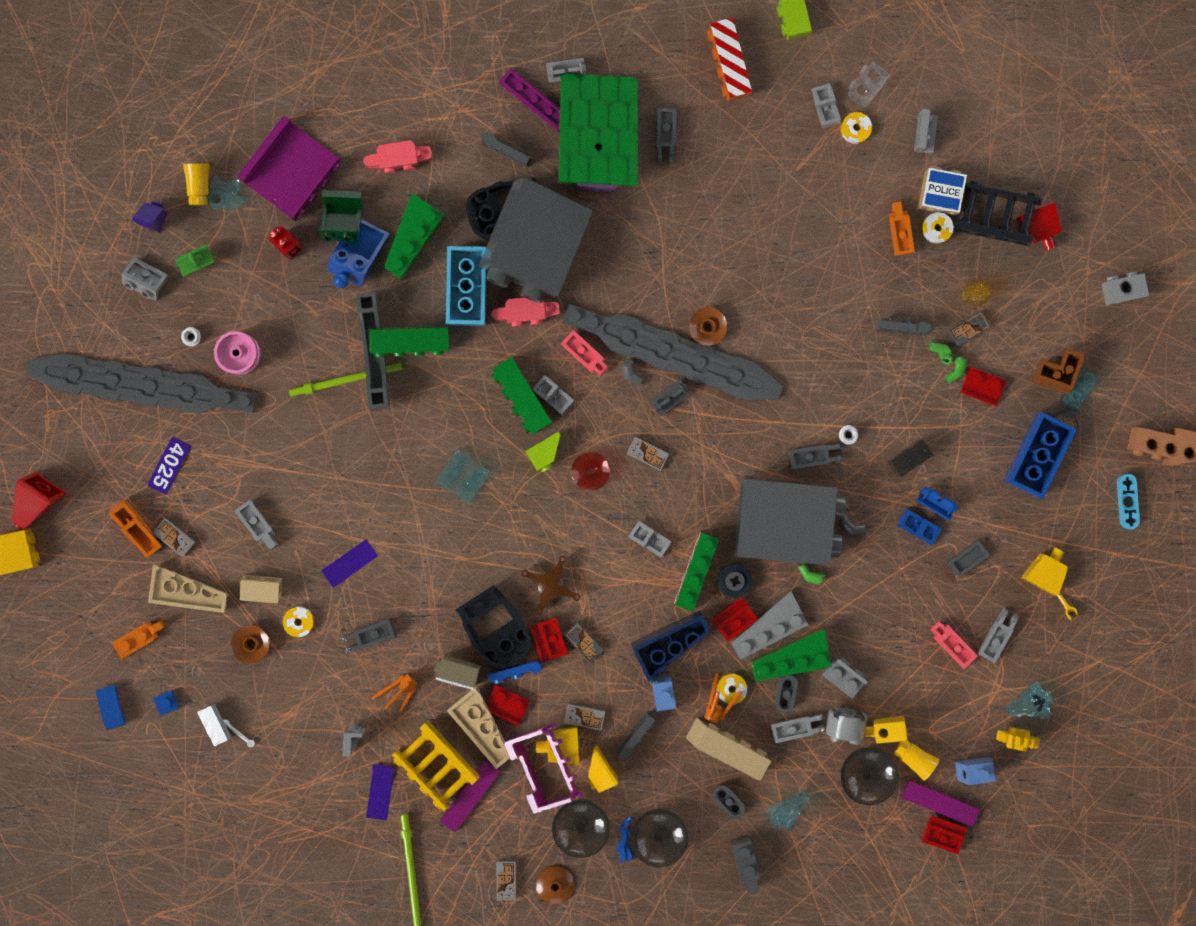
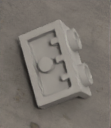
[914,109,938,154]
[122,257,168,301]
[821,657,868,699]
[342,724,366,757]

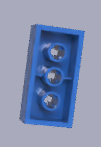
[1003,412,1077,499]

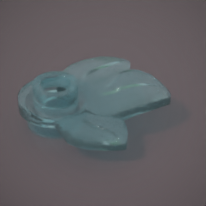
[208,175,244,210]

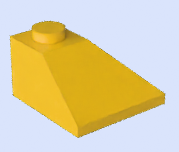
[587,745,618,792]

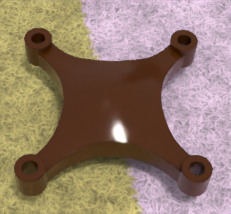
[521,555,581,615]

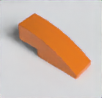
[108,498,162,558]

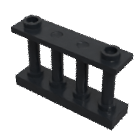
[954,181,1042,247]

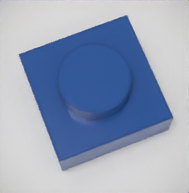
[153,690,180,716]

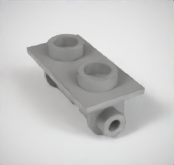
[546,58,586,83]

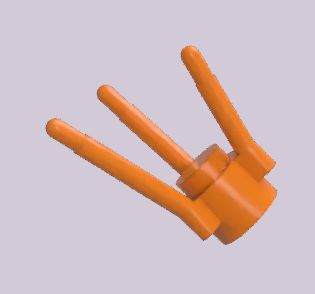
[704,673,743,723]
[372,674,418,713]

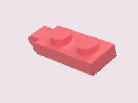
[560,330,608,376]
[931,621,978,669]

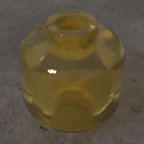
[961,279,991,307]

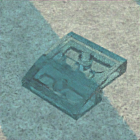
[435,450,490,504]

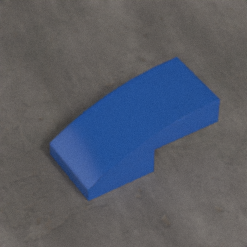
[896,509,942,546]
[96,685,126,730]

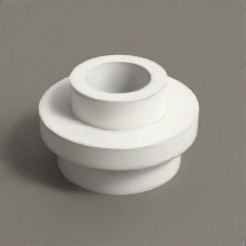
[181,327,201,347]
[839,425,858,444]

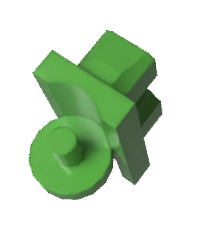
[175,245,215,277]

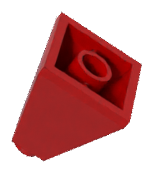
[12,472,67,530]

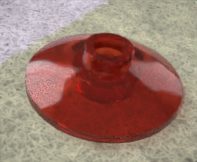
[571,452,610,491]

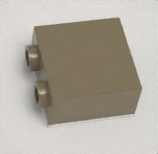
[434,655,481,690]

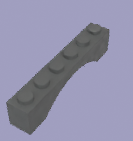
[356,292,391,411]

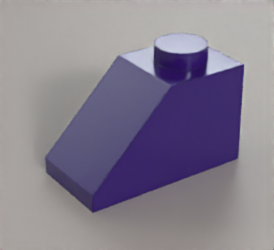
[132,201,168,233]

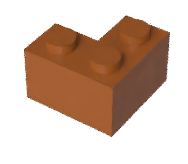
[1031,349,1085,395]

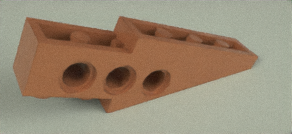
[1127,427,1196,466]

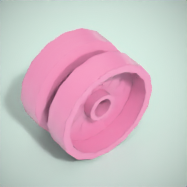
[214,331,261,375]

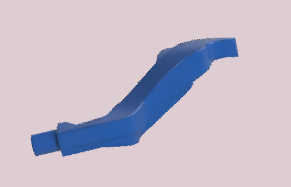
[617,816,633,863]

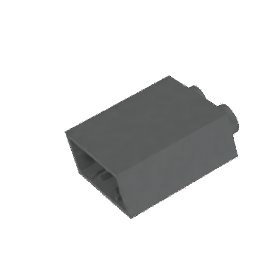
[479,177,593,304]
[734,479,846,565]

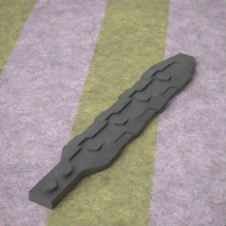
[562,304,783,400]
[26,353,257,414]

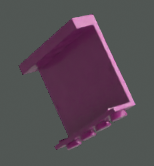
[237,115,341,221]

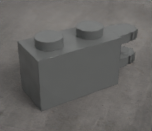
[730,836,760,895]

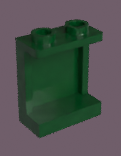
[318,190,363,243]

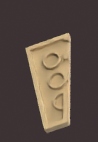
[148,564,228,613]
[447,685,510,769]

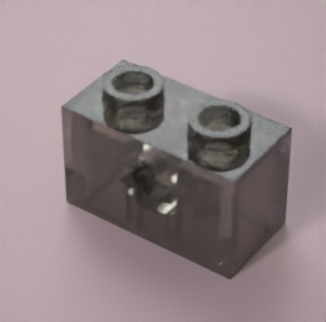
[887,439,933,477]

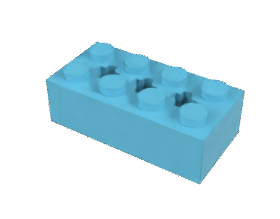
[446,246,487,326]

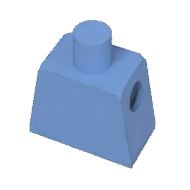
[652,673,676,712]
[955,756,996,785]

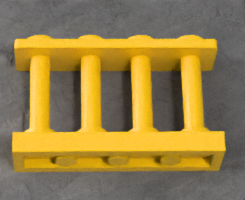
[392,721,480,811]

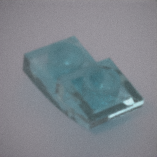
[1060,367,1099,412]

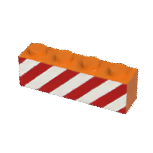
[707,17,752,102]

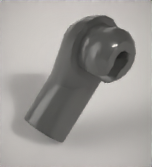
[621,359,643,386]
[839,515,866,535]

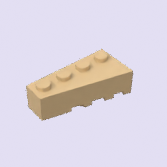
[686,718,771,781]

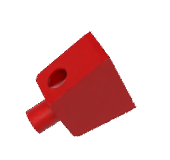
[1016,202,1062,251]

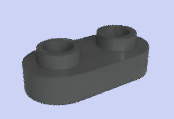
[774,675,798,713]
[712,784,745,819]

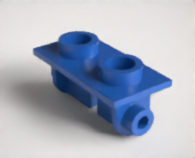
[917,486,959,521]

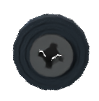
[717,564,752,598]

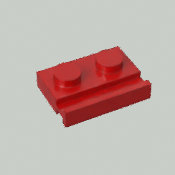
[959,367,1006,407]
[711,597,758,642]
[530,617,568,663]
[486,684,530,726]
[921,814,968,855]

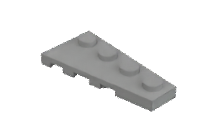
[731,591,808,660]

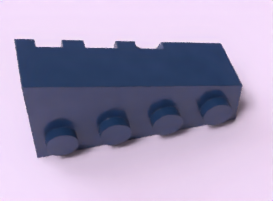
[631,610,710,682]

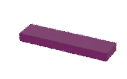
[499,68,560,132]
[440,759,501,832]
[901,779,980,827]

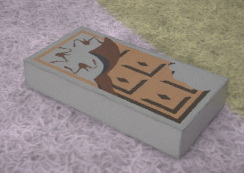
[626,437,669,471]
[153,518,196,557]
[564,704,605,730]
[496,860,516,901]

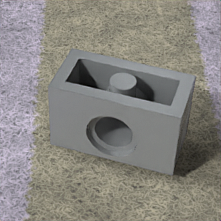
[1101,271,1149,306]

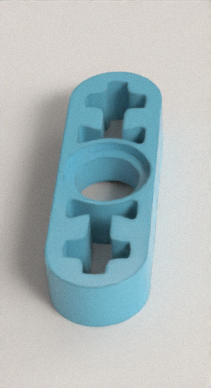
[1117,474,1140,529]

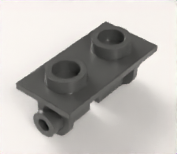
[649,380,691,417]

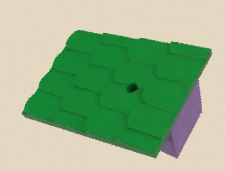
[559,73,638,192]

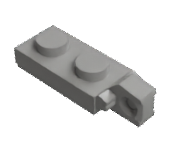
[235,499,278,550]

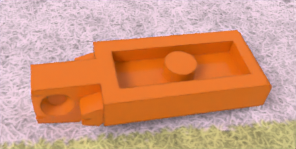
[889,201,915,256]
[112,621,166,659]

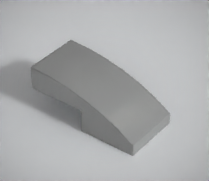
[812,83,841,129]
[532,375,575,416]
[629,521,673,558]

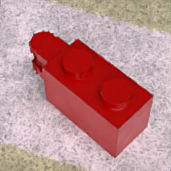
[268,226,304,260]

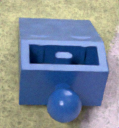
[327,220,390,288]

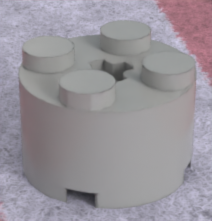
[826,708,867,745]

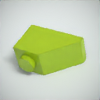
[525,432,561,472]

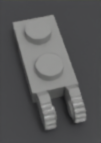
[977,608,1019,663]
[771,713,826,743]

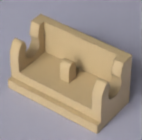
[240,575,283,603]

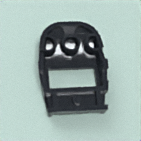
[466,178,537,239]
[456,585,531,669]

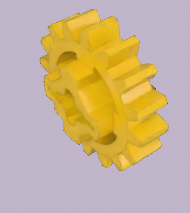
[996,727,1040,751]

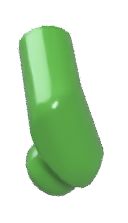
[929,341,953,365]
[945,356,967,384]
[798,563,826,584]

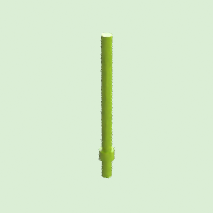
[289,362,403,397]
[400,814,421,926]

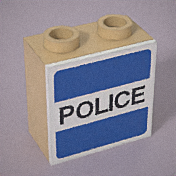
[918,166,967,216]

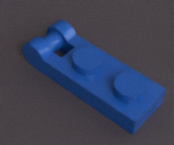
[487,660,541,684]

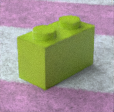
[776,0,812,41]

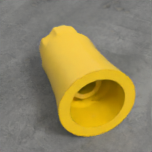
[183,164,210,206]
[893,740,940,781]

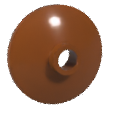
[689,307,727,346]
[231,625,270,664]
[536,866,574,904]

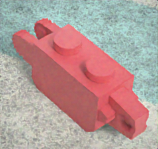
[363,140,432,174]
[491,298,560,327]

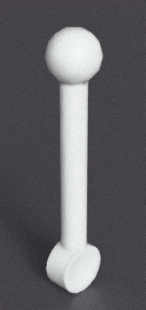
[223,719,255,747]

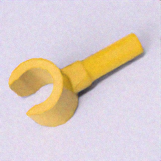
[1057,594,1078,620]

